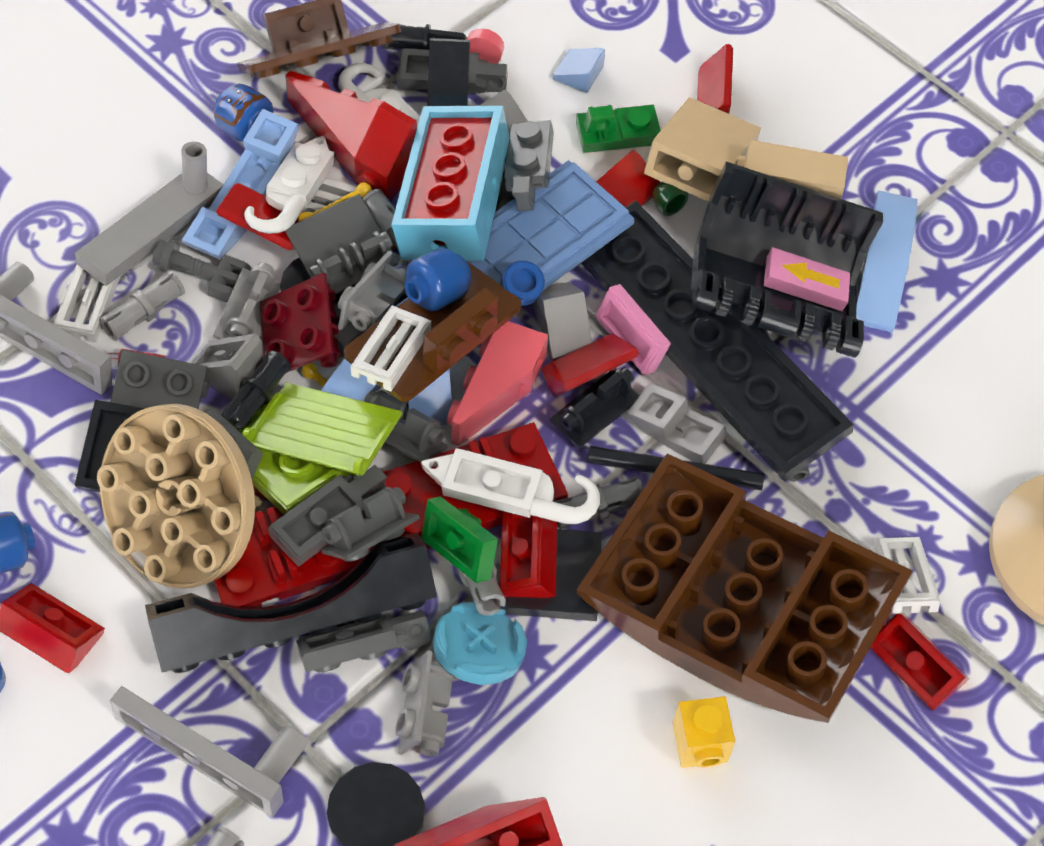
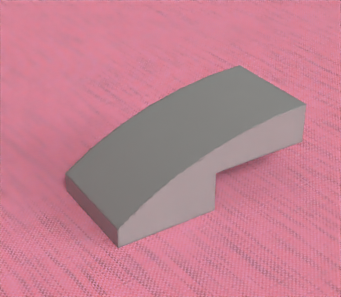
[627,383,727,464]

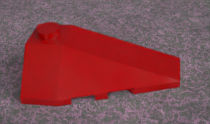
[285,70,417,201]

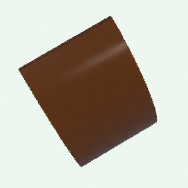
[577,453,913,723]

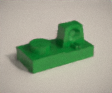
[576,104,661,153]
[421,496,498,583]

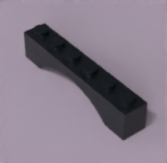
[145,532,437,673]

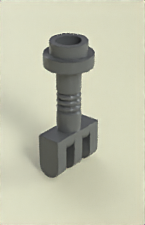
[152,239,251,303]

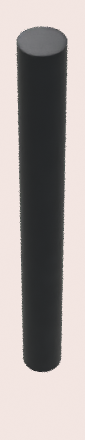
[587,446,764,491]

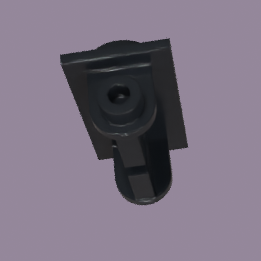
[549,367,640,449]

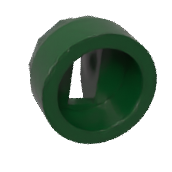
[653,182,689,216]

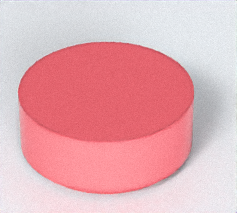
[466,28,505,63]

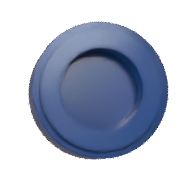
[500,260,545,306]

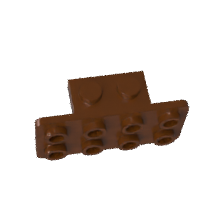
[237,0,401,79]
[344,261,521,402]

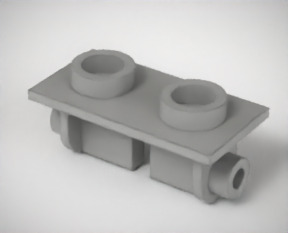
[338,251,407,331]
[212,263,280,339]
[395,650,453,756]

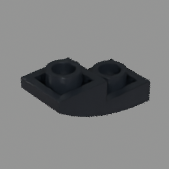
[427,38,470,106]

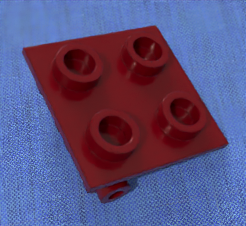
[260,273,341,373]

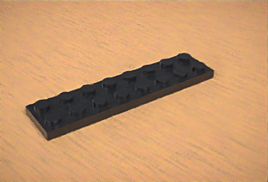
[581,201,854,482]

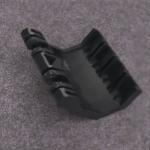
[690,161,883,358]

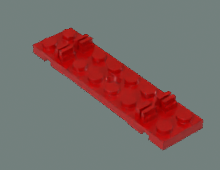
[213,422,568,607]

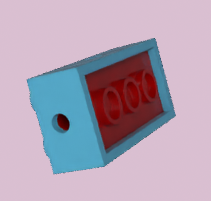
[391,106,510,261]

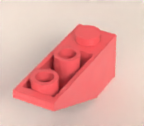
[447,321,548,446]

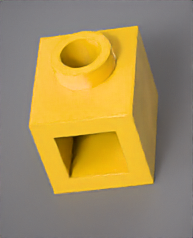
[672,696,735,768]

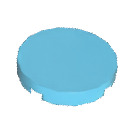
[432,602,527,685]

